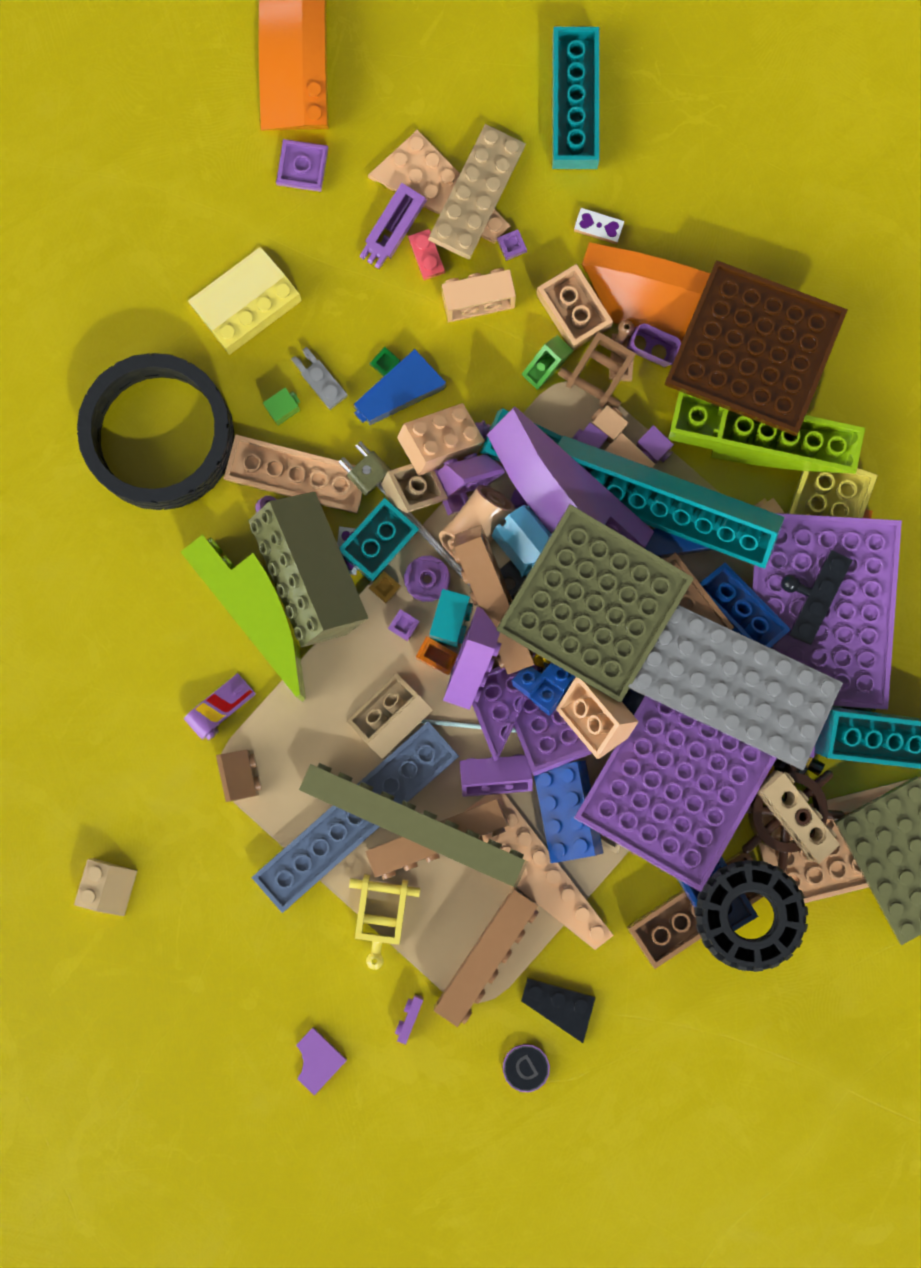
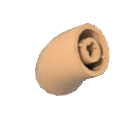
[439,485,515,563]

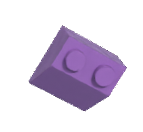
[438,453,505,497]

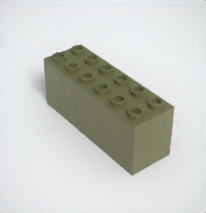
[248,492,368,648]

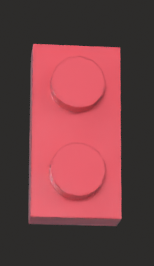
[408,229,445,280]

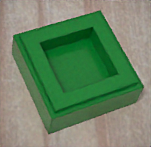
[370,347,401,377]

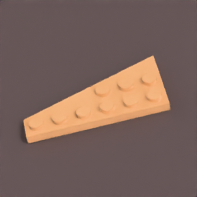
[368,130,511,244]

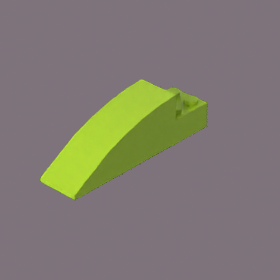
[668,391,865,474]
[181,534,306,702]

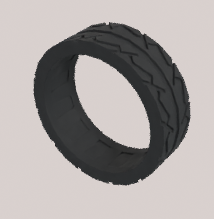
[77,353,235,510]

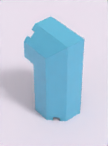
[491,505,551,577]

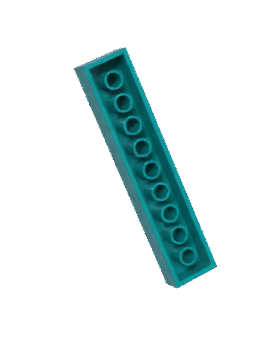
[558,436,785,569]

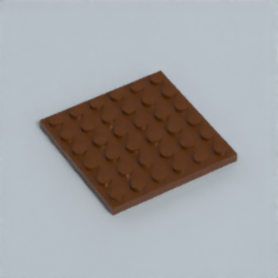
[664,260,848,436]

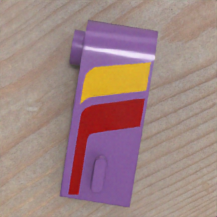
[184,673,256,741]

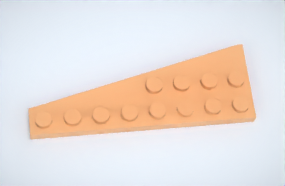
[464,793,614,950]

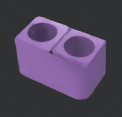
[627,323,681,367]

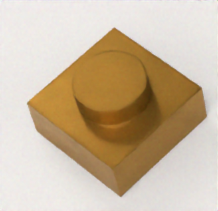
[369,571,401,604]

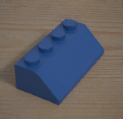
[700,562,791,648]

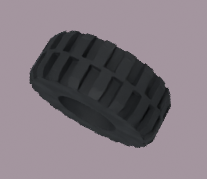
[695,860,808,972]

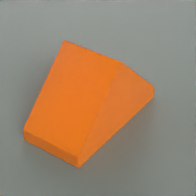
[416,636,458,676]

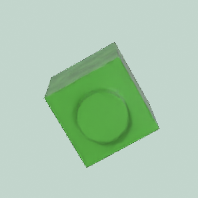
[263,387,300,426]

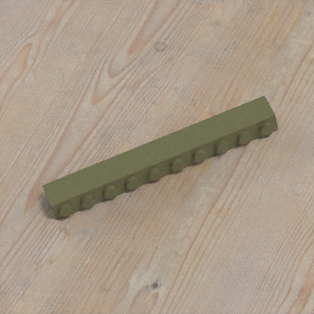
[299,763,528,888]

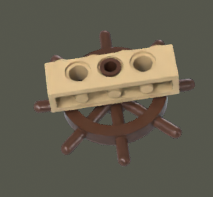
[742,764,845,872]

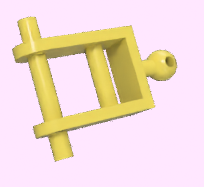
[349,874,421,970]

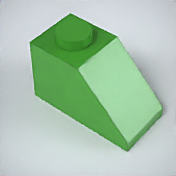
[521,335,574,390]

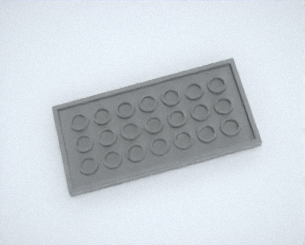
[628,605,843,770]

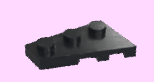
[521,978,595,1043]

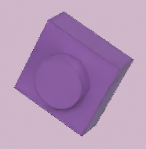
[497,229,527,261]
[388,609,420,642]

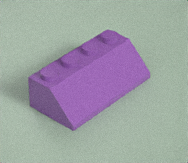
[443,606,501,710]

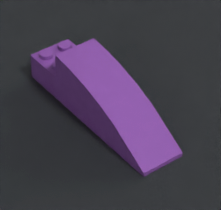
[487,406,654,548]

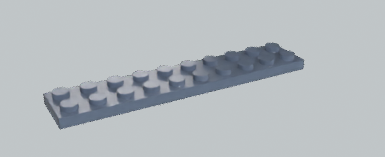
[251,722,459,913]

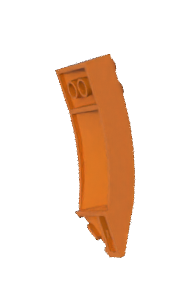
[259,0,329,131]
[581,242,711,343]

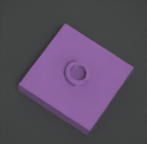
[276,139,329,192]

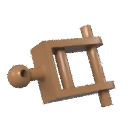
[558,320,636,409]

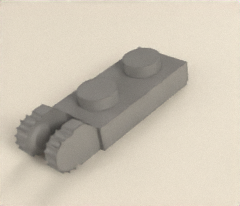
[291,347,348,410]

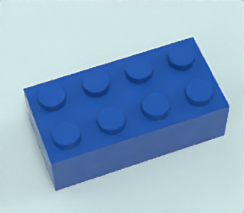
[534,760,604,863]

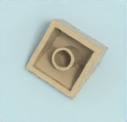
[381,464,448,513]
[74,858,137,916]

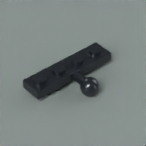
[781,550,853,645]

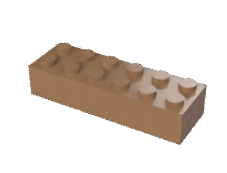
[452,525,534,674]
[626,850,764,969]
[434,888,539,1027]

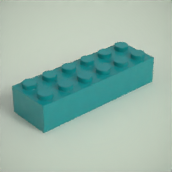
[552,27,599,169]
[814,707,921,769]

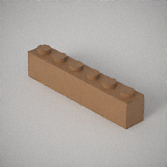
[365,799,509,880]

